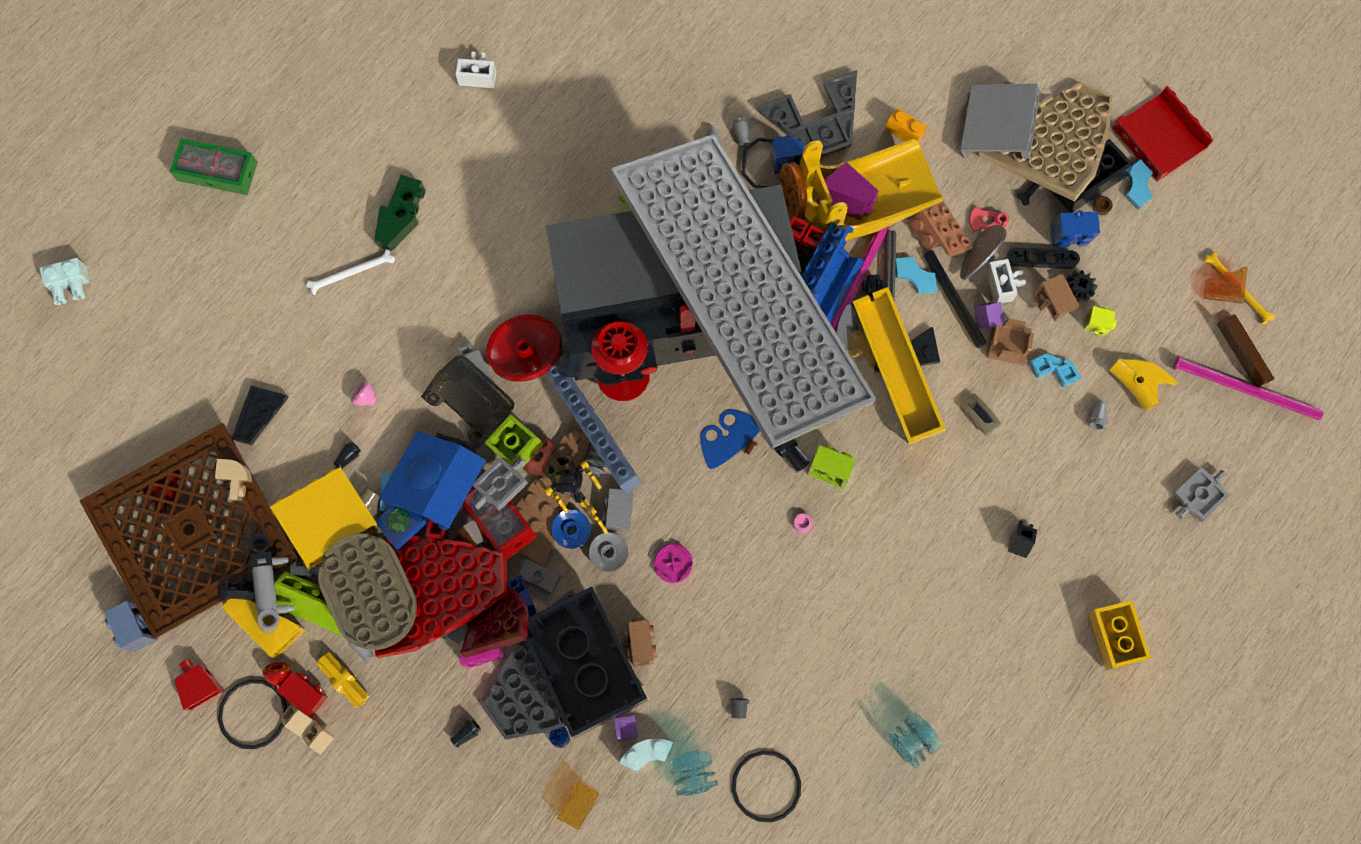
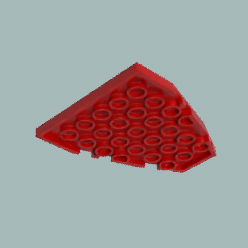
[375,536,508,658]

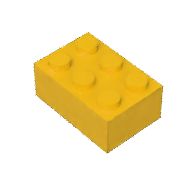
[1088,600,1151,670]

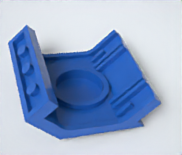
[802,222,864,323]
[379,431,486,531]

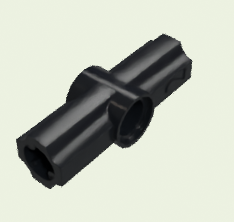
[774,439,810,473]

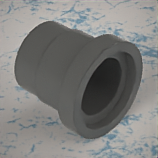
[729,698,750,719]

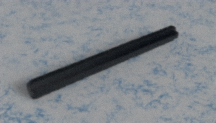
[924,250,986,348]

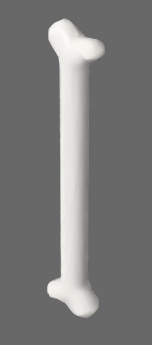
[306,249,395,295]

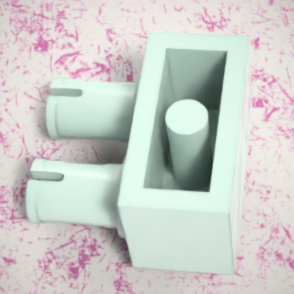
[40,258,90,305]

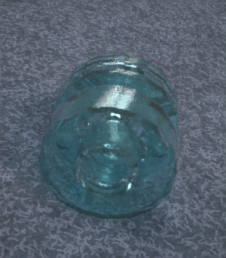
[888,712,943,768]
[669,750,718,796]

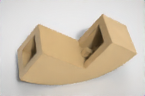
[279,703,334,755]

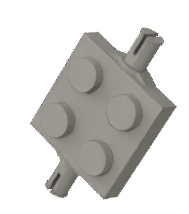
[472,457,528,511]
[1173,467,1230,522]

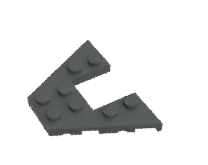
[757,70,858,157]

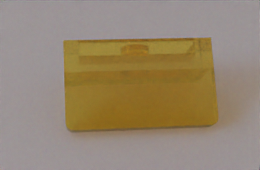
[557,781,599,830]

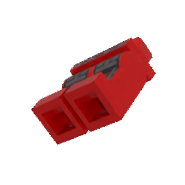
[790,216,826,259]

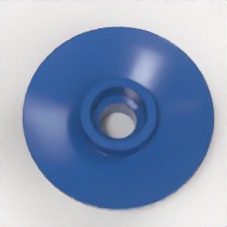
[552,510,591,549]

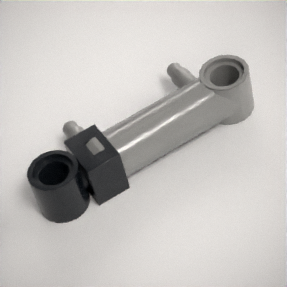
[249,533,295,633]

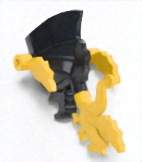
[543,457,608,534]

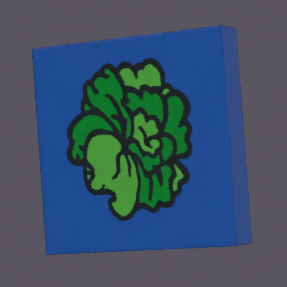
[376,505,427,549]

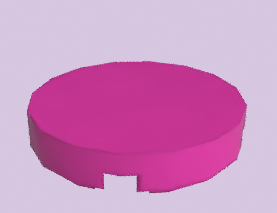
[654,544,693,583]

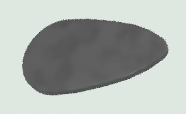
[960,225,1006,280]

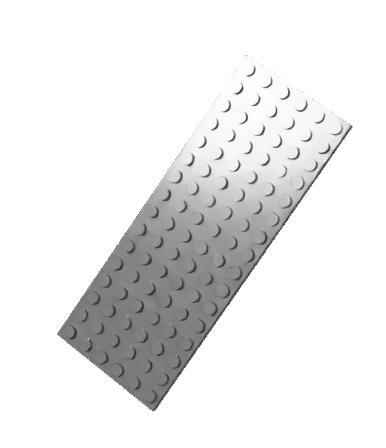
[610,134,877,449]

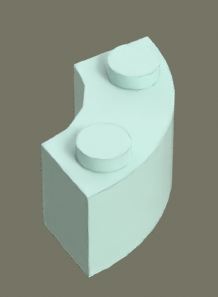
[619,739,673,772]

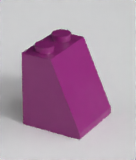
[815,162,879,220]

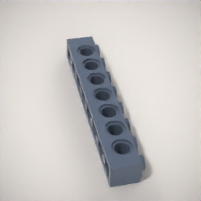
[546,361,642,494]

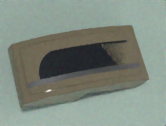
[960,393,1001,436]

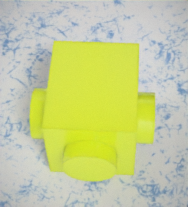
[1085,306,1117,335]

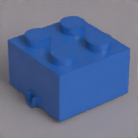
[1050,210,1100,248]

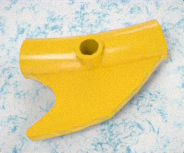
[1109,358,1178,411]

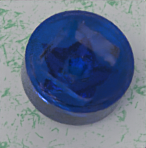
[549,727,570,748]

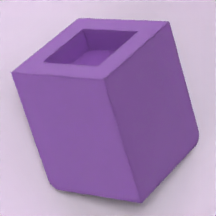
[974,302,1004,328]
[614,716,638,740]

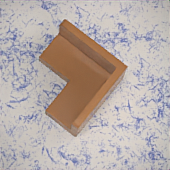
[1033,274,1079,322]

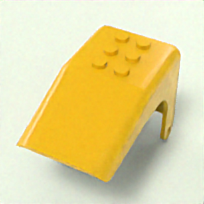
[799,139,943,241]

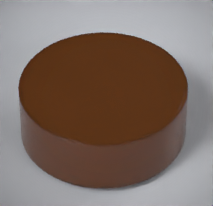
[1093,196,1113,215]

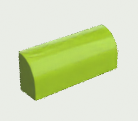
[275,572,343,636]

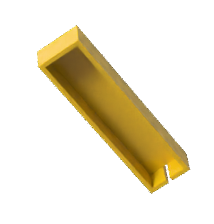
[853,287,946,445]

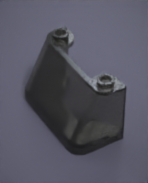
[421,355,514,448]

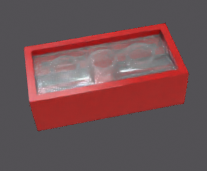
[463,486,537,559]

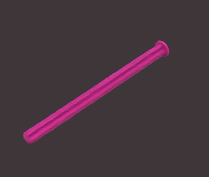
[830,226,890,334]
[1173,355,1324,420]

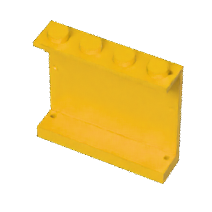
[270,467,378,570]

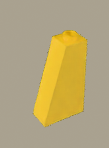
[221,598,305,659]

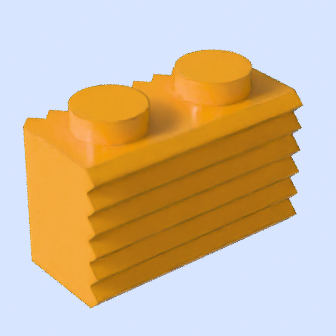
[885,108,927,142]

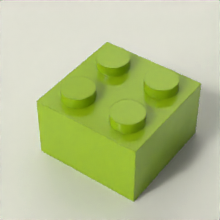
[485,414,544,472]
[808,445,856,489]

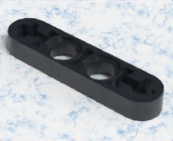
[1006,247,1080,269]

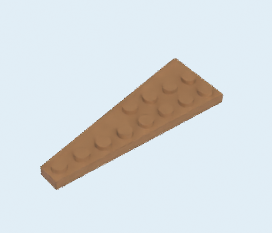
[515,419,591,567]

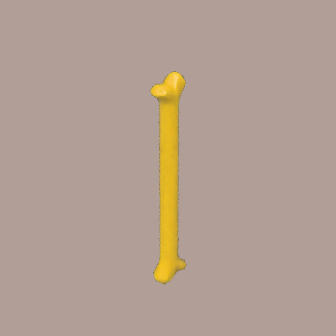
[1204,252,1275,324]

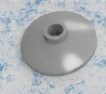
[589,533,628,572]

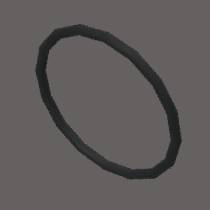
[218,679,287,749]
[732,751,801,823]

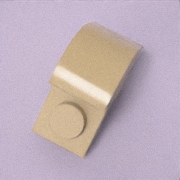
[215,459,252,501]

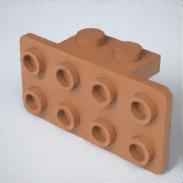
[909,201,973,257]

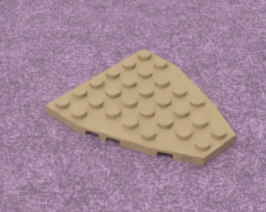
[979,82,1113,202]

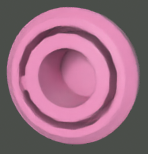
[351,381,377,407]

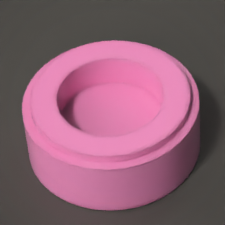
[793,513,813,533]

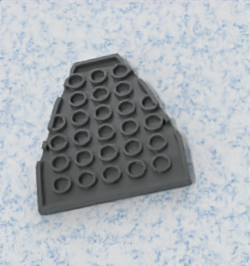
[482,590,643,740]

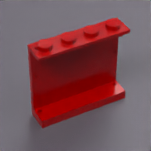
[1111,85,1214,182]

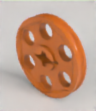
[780,162,807,219]

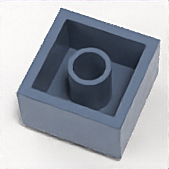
[104,601,157,652]

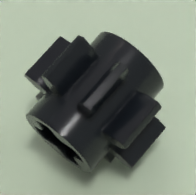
[862,275,885,297]

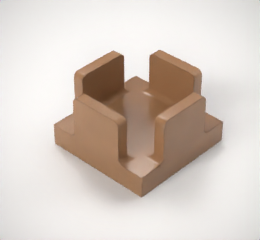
[987,318,1034,366]

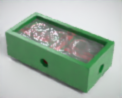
[169,138,258,195]

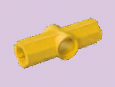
[317,652,370,708]

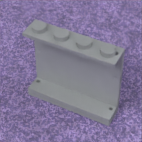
[959,84,1040,159]

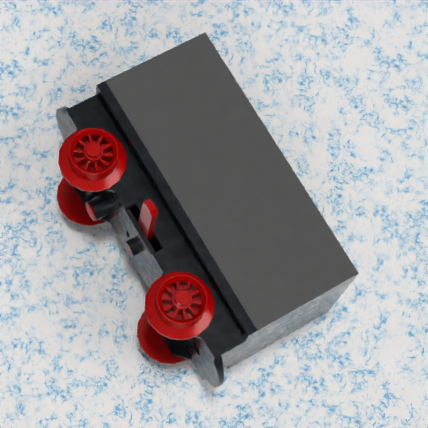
[546,185,803,401]

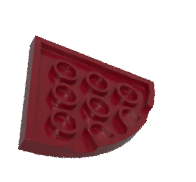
[460,586,529,658]

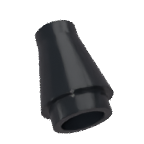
[333,441,361,469]
[450,718,481,748]

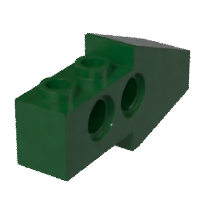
[374,175,426,251]

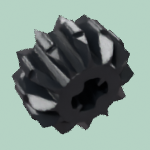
[1066,270,1098,302]

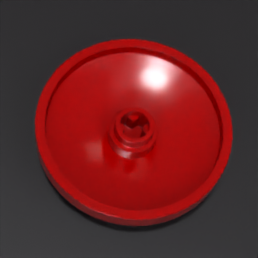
[486,314,562,382]

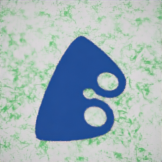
[701,409,760,469]

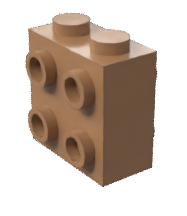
[625,617,657,666]

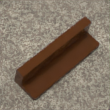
[1217,314,1275,387]

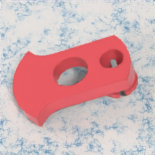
[969,206,1009,233]
[524,438,556,476]

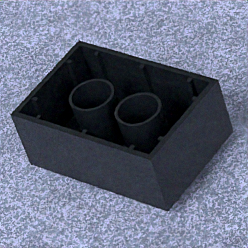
[525,586,648,739]

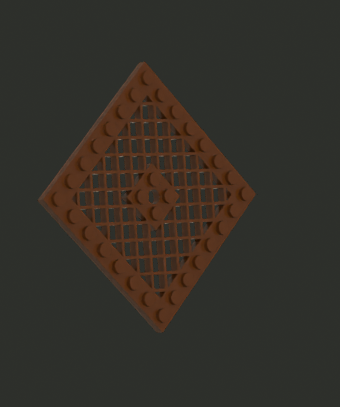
[79,423,299,639]

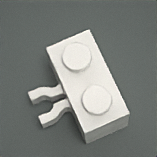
[456,52,497,88]
[985,259,1026,303]

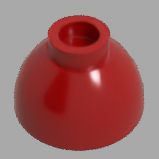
[262,662,291,689]

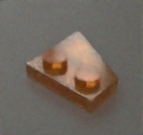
[1203,267,1248,304]

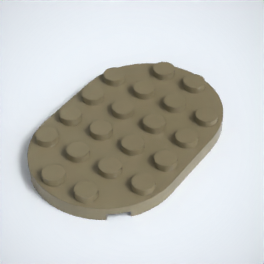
[318,534,417,650]

